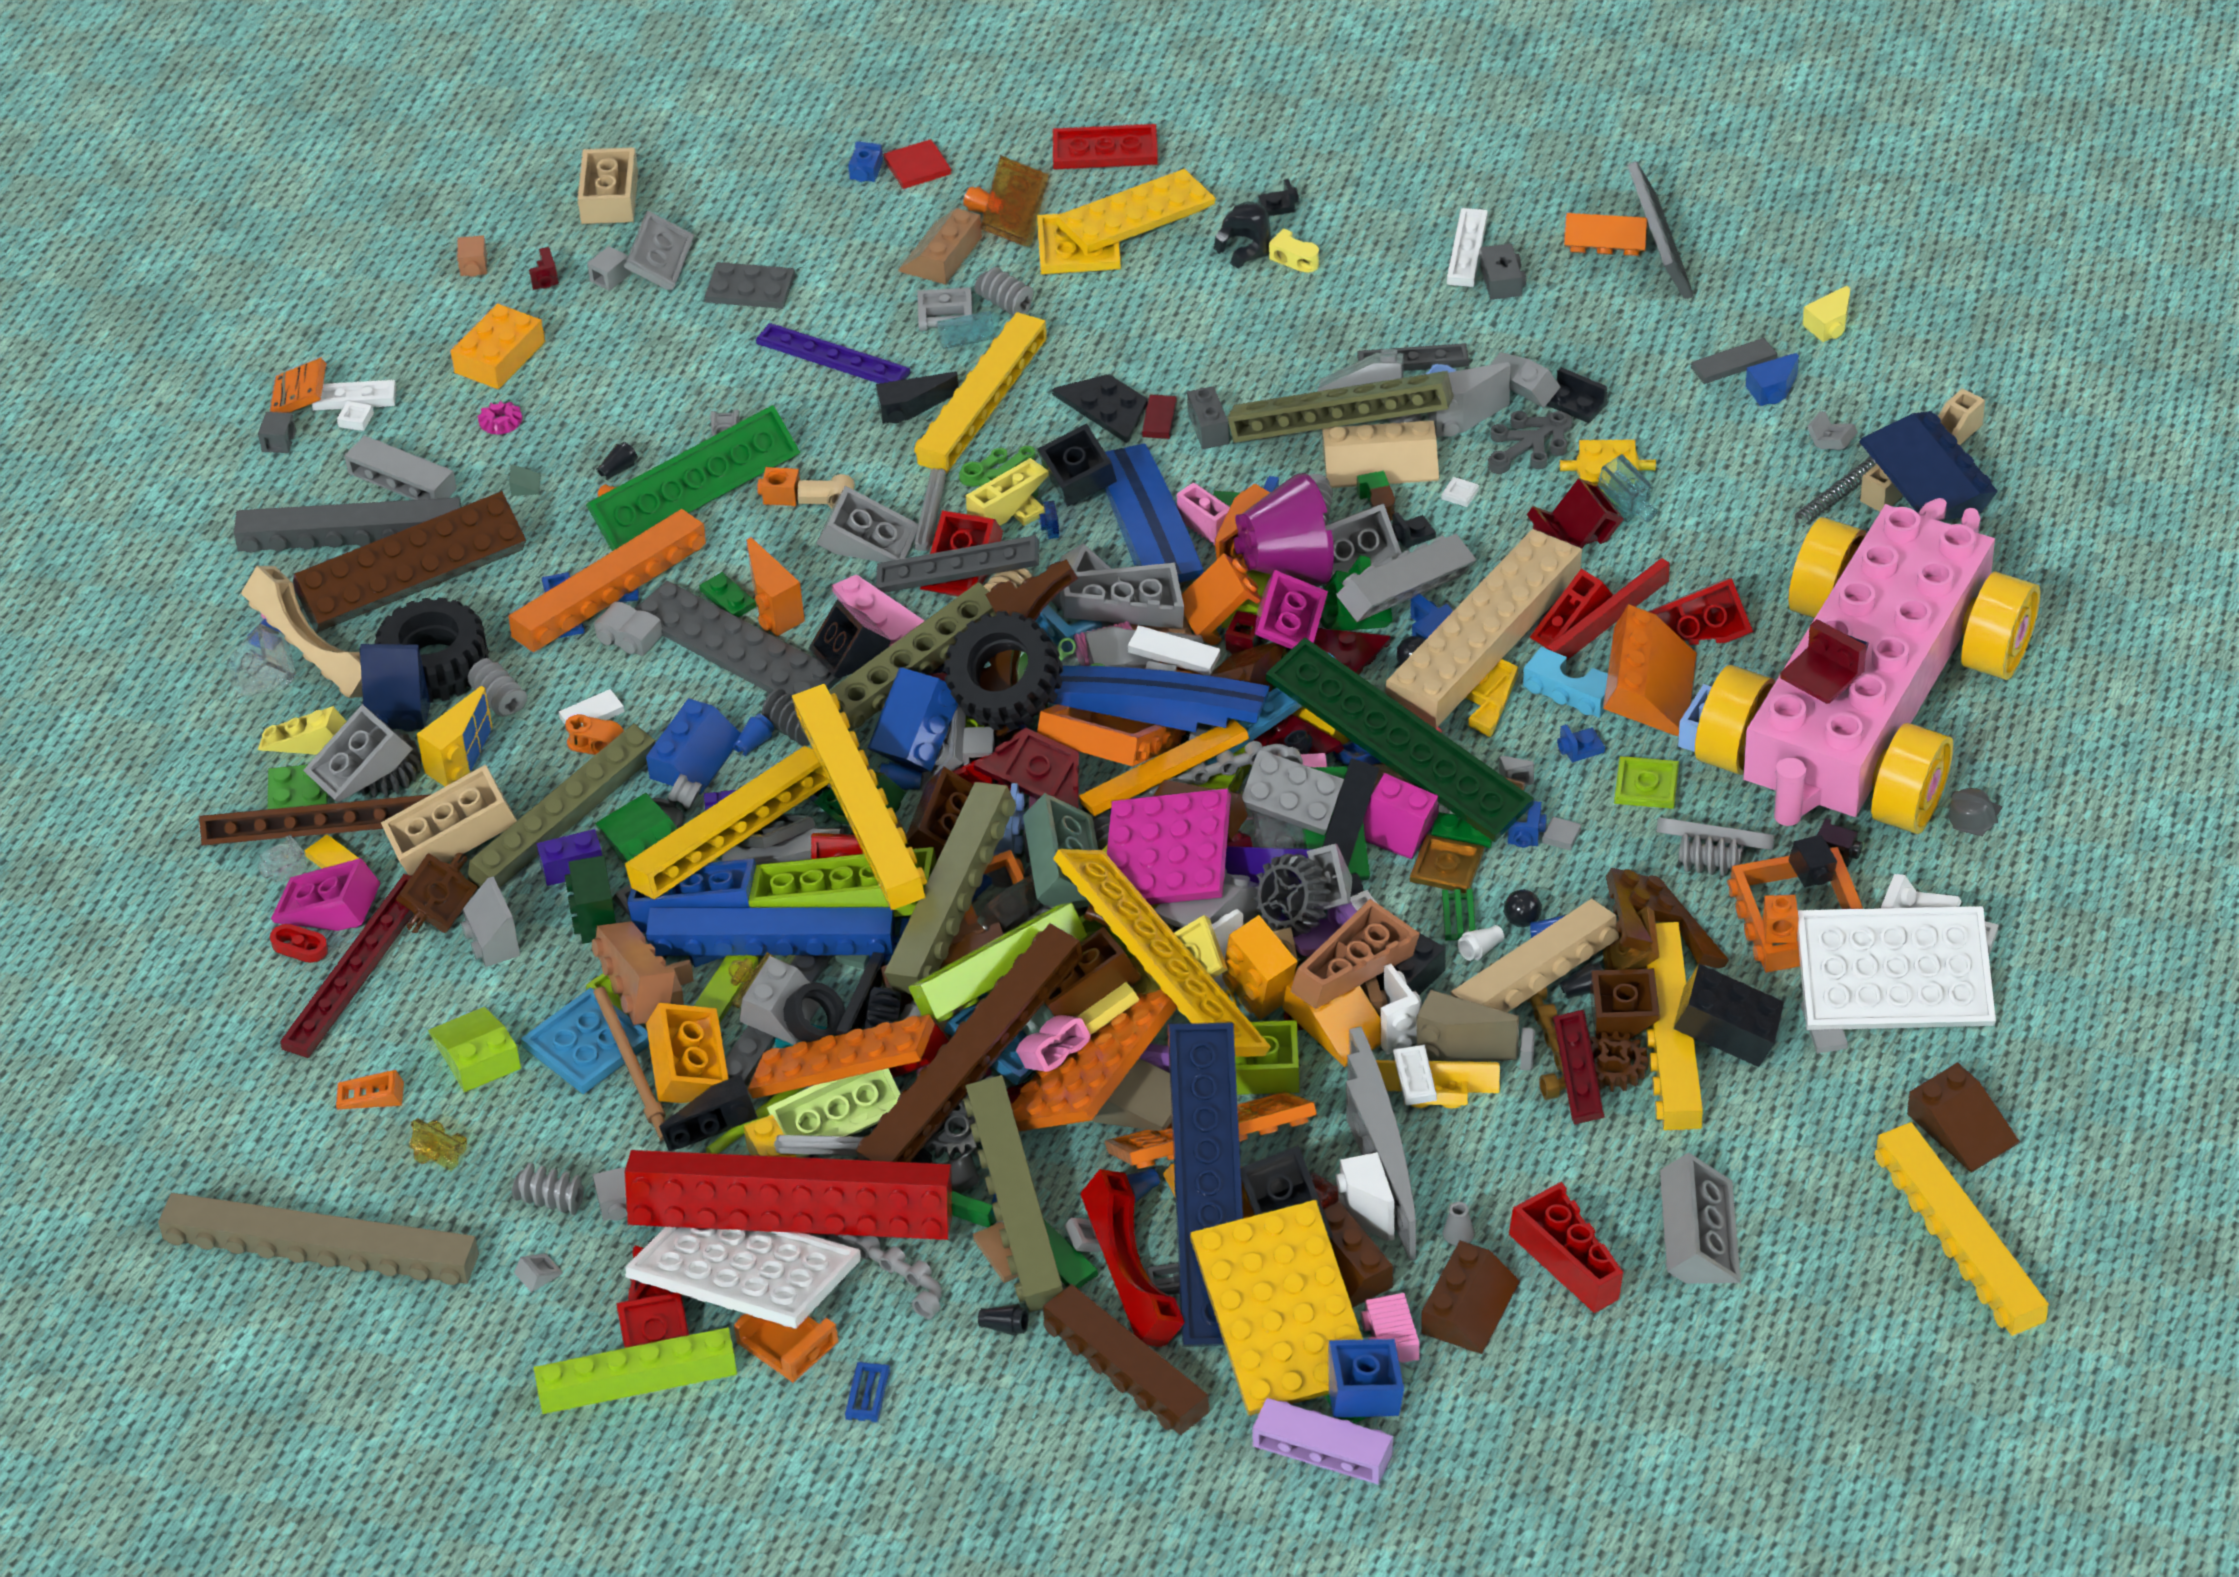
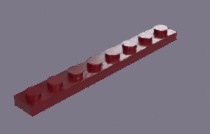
[280,874,414,1058]

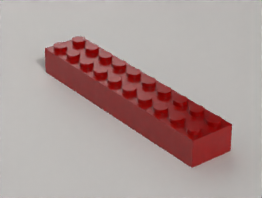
[624,1150,952,1240]

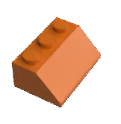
[1564,213,1649,256]

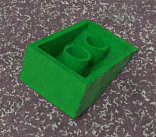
[595,793,677,866]

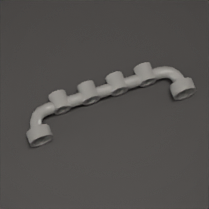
[1138,741,1303,798]
[805,1233,942,1320]

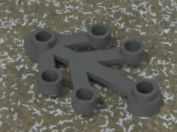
[1488,411,1572,474]

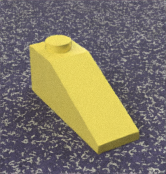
[966,458,1049,526]

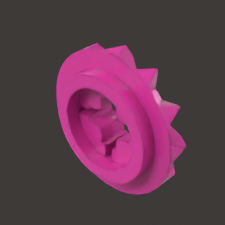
[478,401,522,434]

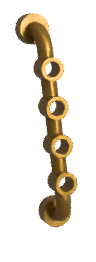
[1490,962,1566,1100]

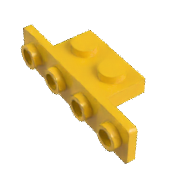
[1376,1060,1500,1109]

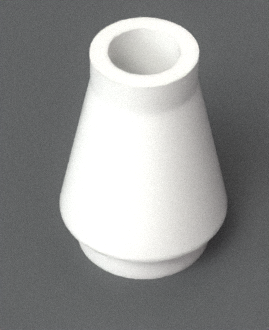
[1458,925,1504,961]

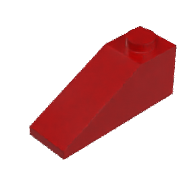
[1530,568,1613,649]

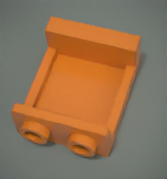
[1182,553,1262,646]
[734,1314,838,1383]

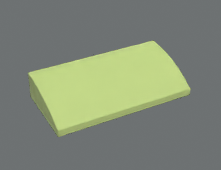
[767,1068,900,1158]

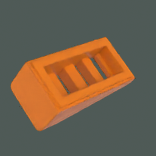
[336,1069,404,1110]

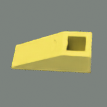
[257,706,347,755]

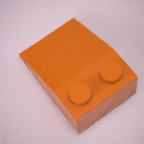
[1215,483,1270,562]
[746,537,805,637]

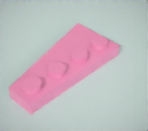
[832,574,924,647]

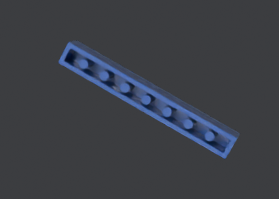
[646,907,895,956]

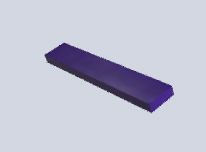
[756,323,910,384]

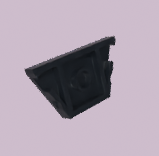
[1052,374,1148,443]

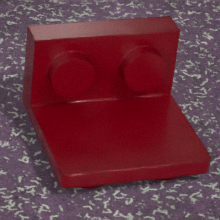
[1780,619,1867,704]

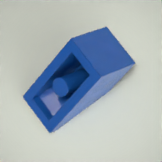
[1745,353,1799,406]

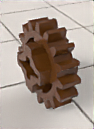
[1590,1031,1649,1092]

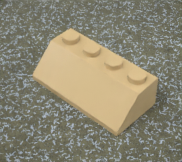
[1322,420,1439,488]
[381,764,517,876]

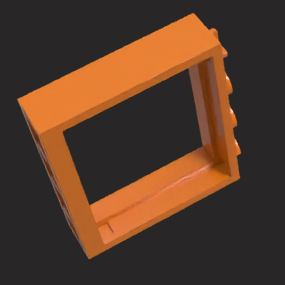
[1037,704,1186,767]
[1727,847,1863,973]

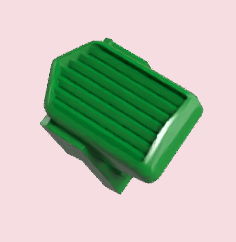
[1320,555,1392,631]

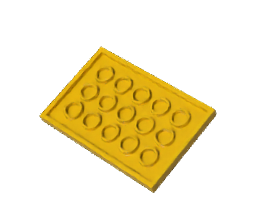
[1190,1200,1363,1416]

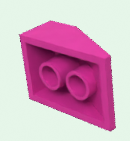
[1255,570,1328,649]
[271,858,381,931]

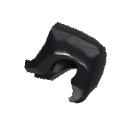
[1214,201,1271,268]

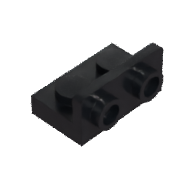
[1546,367,1607,424]

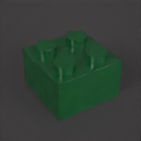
[564,855,616,944]

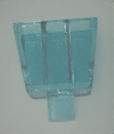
[1598,454,1658,523]

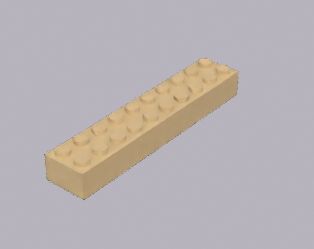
[1385,529,1582,729]

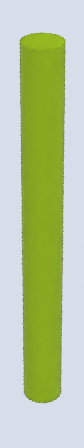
[706,1087,806,1154]

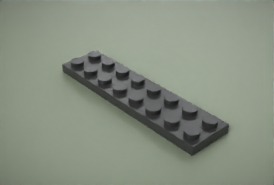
[635,580,842,695]

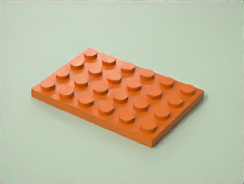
[1011,989,1177,1131]
[1104,1091,1317,1169]

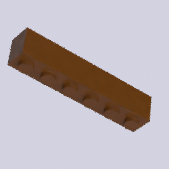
[1043,1284,1209,1436]

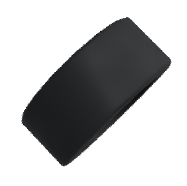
[783,982,845,1043]

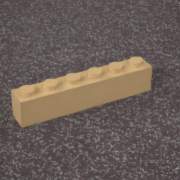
[1451,898,1619,1013]

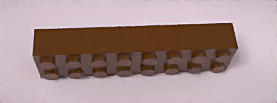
[293,491,526,633]

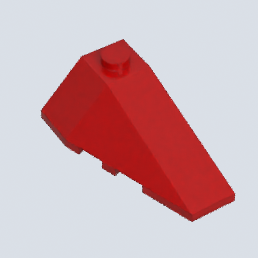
[1648,578,1753,645]

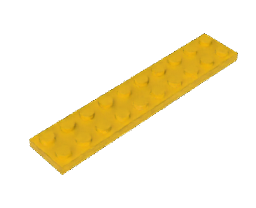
[1053,849,1271,1057]

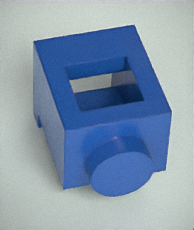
[848,141,883,182]

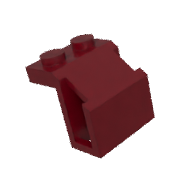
[1526,478,1624,548]

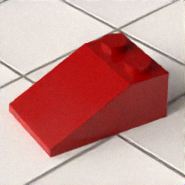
[920,510,1003,597]

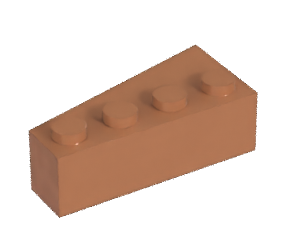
[1291,899,1420,1009]
[592,921,675,1025]

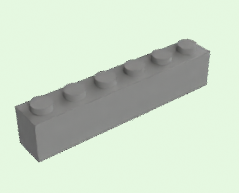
[1337,533,1477,622]

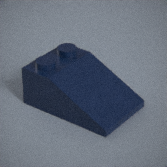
[360,644,430,731]

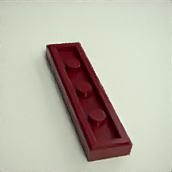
[1553,1009,1605,1125]

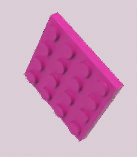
[1107,788,1231,905]

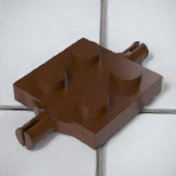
[395,853,478,933]

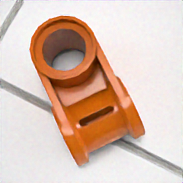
[565,714,624,755]

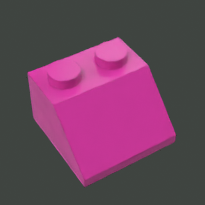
[1363,773,1439,859]

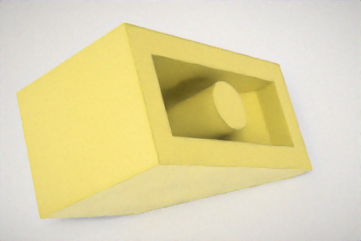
[1803,286,1850,342]

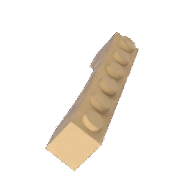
[1860,388,1985,512]
[241,566,363,698]

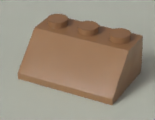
[898,208,982,285]

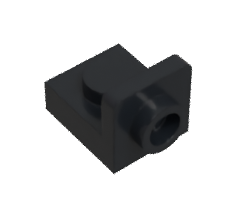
[1258,178,1299,217]
[1392,512,1436,549]

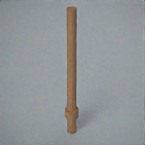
[593,987,666,1141]

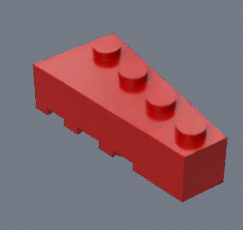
[1509,1181,1623,1313]

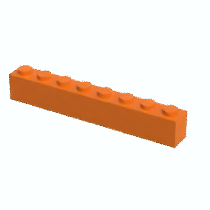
[508,509,706,653]

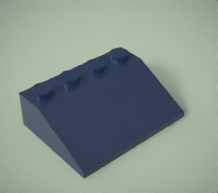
[1859,411,1998,521]

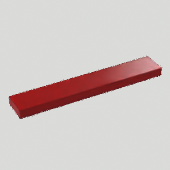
[1547,558,1670,660]

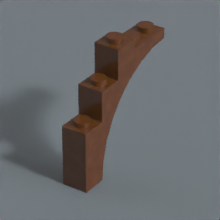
[980,559,1078,743]

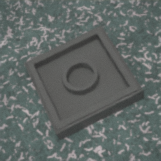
[737,814,816,849]

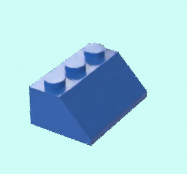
[867,668,958,772]
[646,698,741,795]

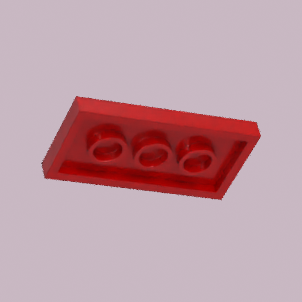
[1052,124,1158,169]

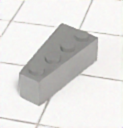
[1059,563,1184,629]

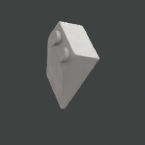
[1318,349,1404,391]
[1428,362,1510,437]
[816,486,918,562]
[303,704,413,802]
[1154,869,1258,928]

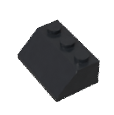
[809,599,891,678]

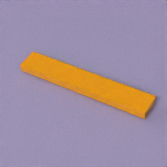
[1079,719,1249,816]

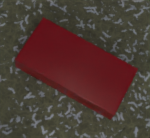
[1142,395,1177,439]

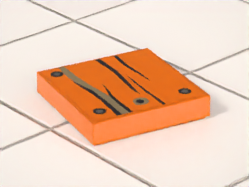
[270,357,326,413]

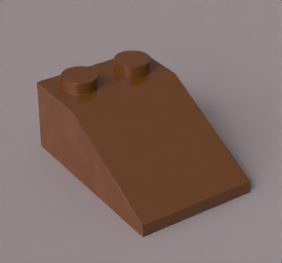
[1210,642,1284,692]
[1907,1062,2020,1173]

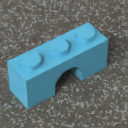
[1523,647,1608,718]

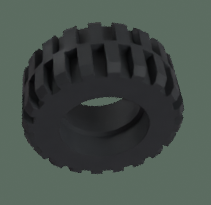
[374,597,489,703]
[944,611,1063,730]

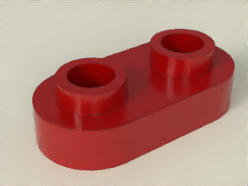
[270,924,328,963]

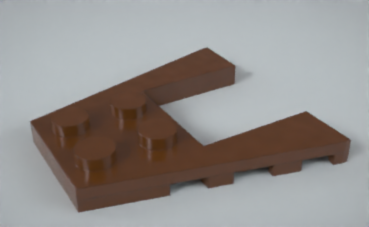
[1606,867,1729,969]

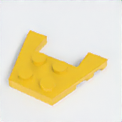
[1465,659,1518,737]

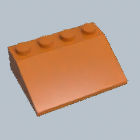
[1603,604,1697,736]

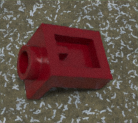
[529,247,559,290]

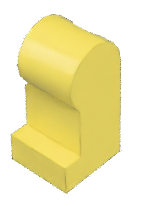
[1269,228,1319,273]

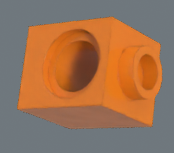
[757,467,800,506]
[1763,895,1799,944]

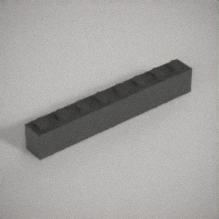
[234,497,462,553]

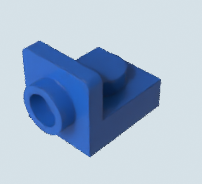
[1557,724,1605,763]

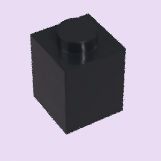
[1788,834,1837,888]

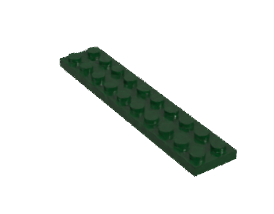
[1266,637,1534,842]

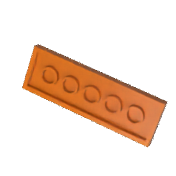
[748,1014,935,1099]

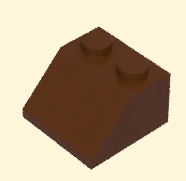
[1590,969,1660,1039]

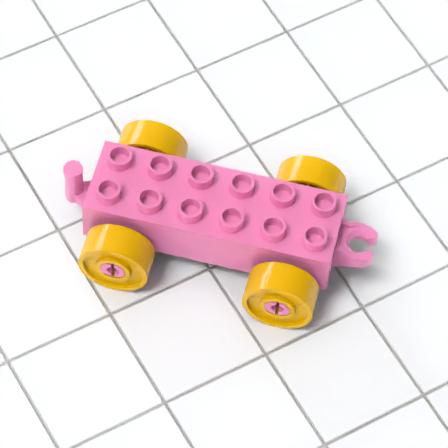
[1695,498,2040,834]

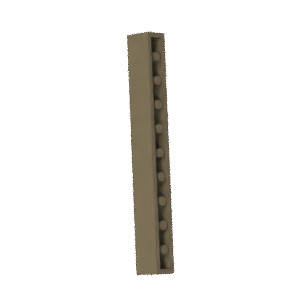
[158,1193,479,1285]

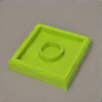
[1614,756,1679,809]

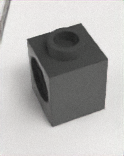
[258,412,296,453]

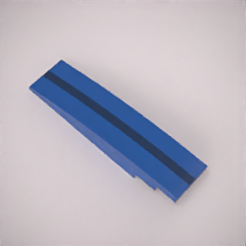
[1104,443,1204,583]
[1049,666,1270,733]

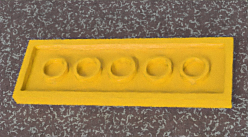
[1056,169,1216,254]

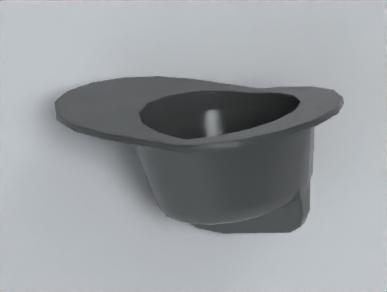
[1948,788,2003,837]
[940,1147,980,1194]

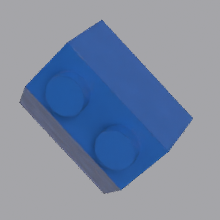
[1328,1339,1404,1417]

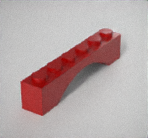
[1080,1169,1185,1347]

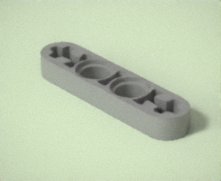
[1656,817,1775,850]

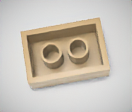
[578,148,638,224]

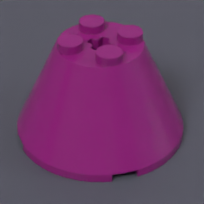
[1234,473,1334,587]

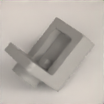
[1808,411,1858,450]

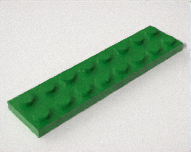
[586,405,801,551]

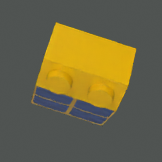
[417,686,492,787]

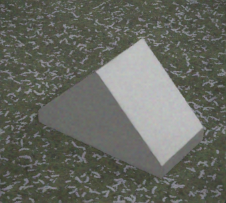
[1307,844,1352,910]

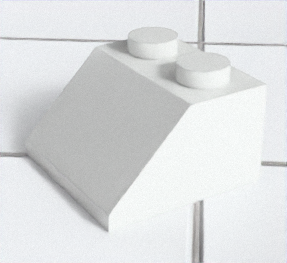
[1336,1152,1394,1241]

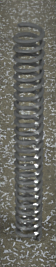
[1795,456,1877,527]

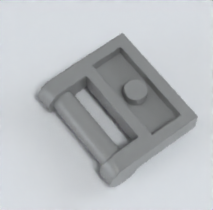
[917,287,973,331]

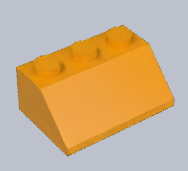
[646,1003,728,1103]

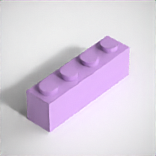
[1252,1398,1393,1485]

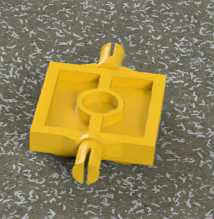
[1560,440,1656,487]

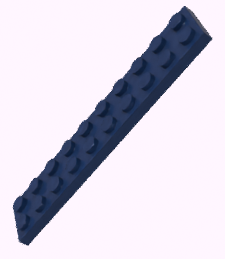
[1168,1023,1243,1347]

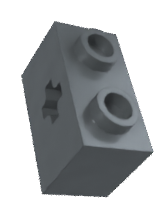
[1480,243,1526,300]
[1187,386,1229,449]

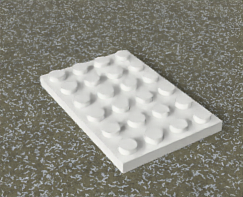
[1797,906,1996,1030]
[625,1227,860,1328]

